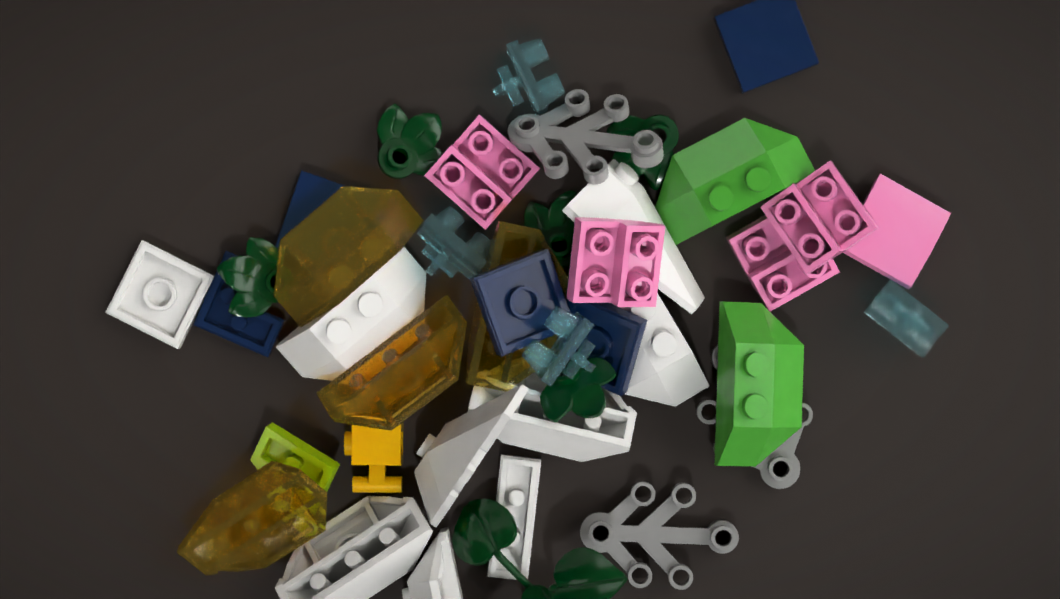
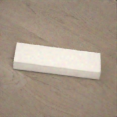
[487,454,541,580]

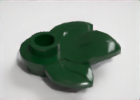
[376,104,444,179]
[606,114,679,190]
[524,191,577,268]
[217,237,297,318]
[540,352,617,423]

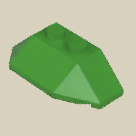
[655,118,815,245]
[714,301,804,467]

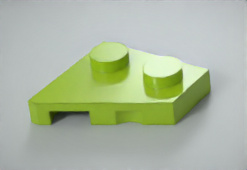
[250,422,340,532]

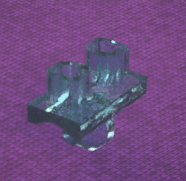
[492,38,565,115]
[417,206,494,280]
[864,280,949,358]
[522,306,596,387]

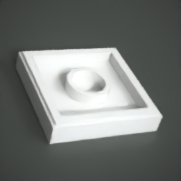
[105,240,214,349]

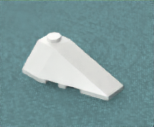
[562,159,705,314]
[414,384,529,528]

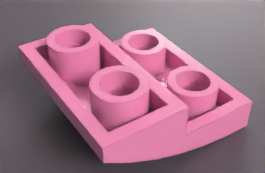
[424,115,540,230]
[760,161,878,275]
[843,174,951,290]
[726,215,840,312]
[567,217,665,307]

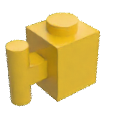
[344,422,404,493]

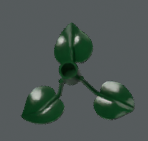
[452,498,628,599]

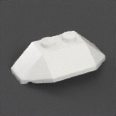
[276,241,426,384]
[610,293,710,407]
[467,359,637,462]
[275,496,433,599]
[402,527,463,599]

